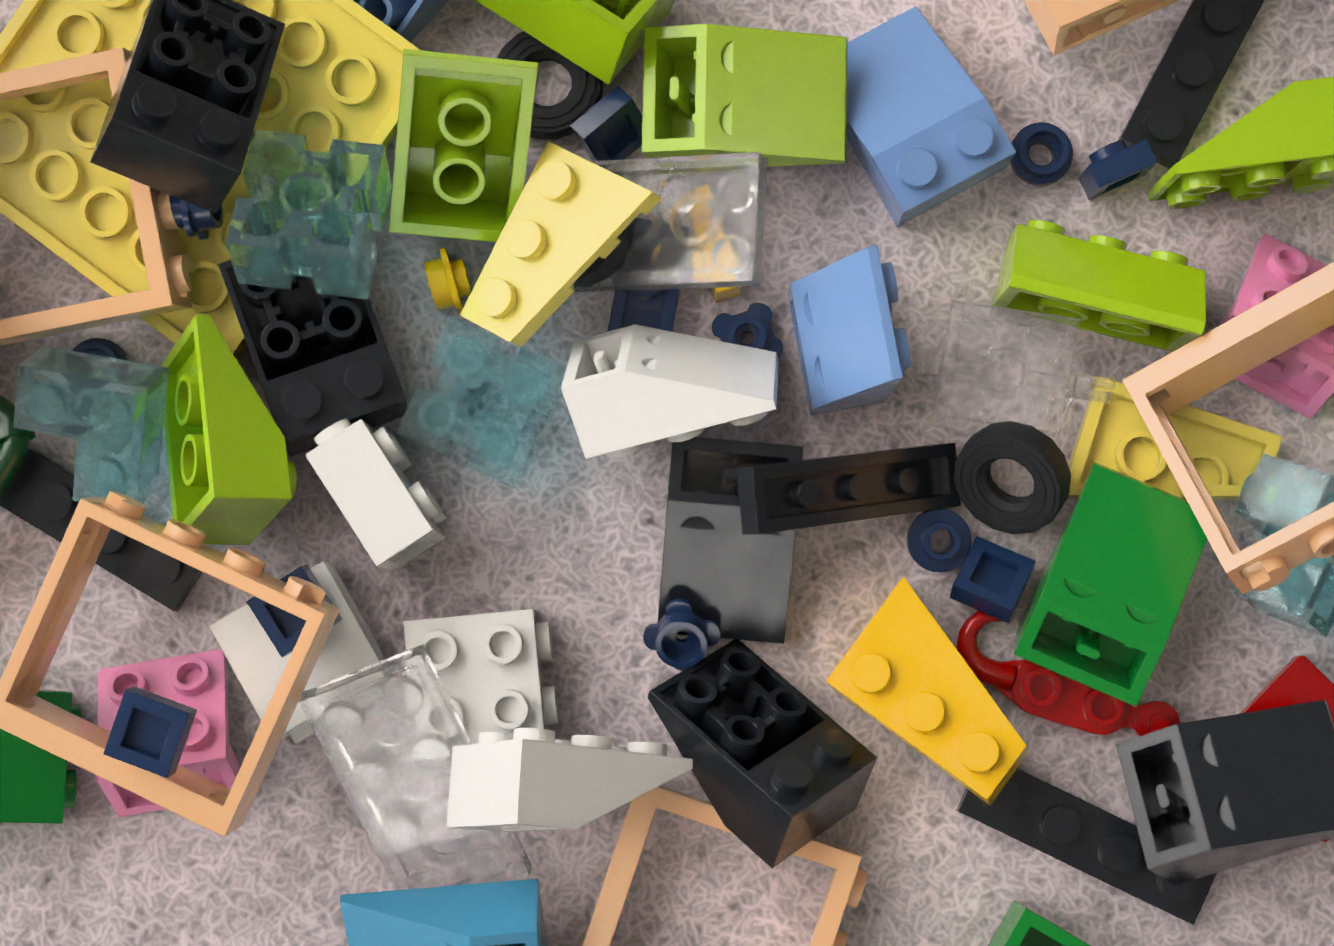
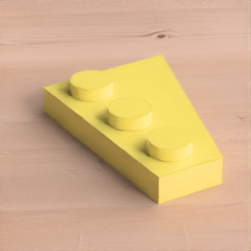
[460,141,662,347]
[1068,376,1282,500]

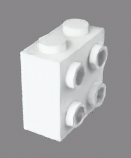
[305,418,447,572]
[209,561,395,744]
[403,609,559,752]

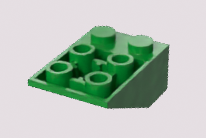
[1014,462,1207,707]

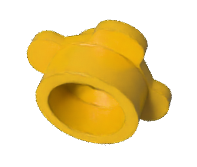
[424,247,472,314]

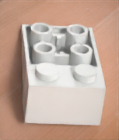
[561,324,779,459]
[447,728,693,833]

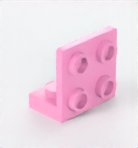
[1217,235,1334,419]
[96,649,241,817]

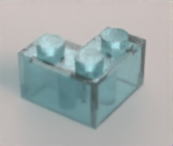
[13,346,169,503]
[1235,453,1334,637]

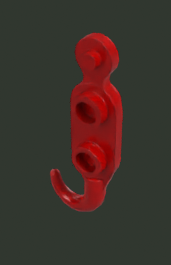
[956,611,1180,737]

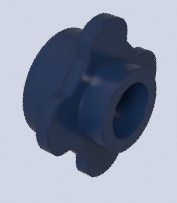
[170,195,223,240]
[712,303,783,359]
[643,599,721,671]

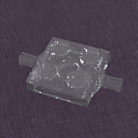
[904,300,1116,446]

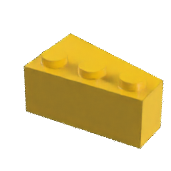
[826,576,1028,805]

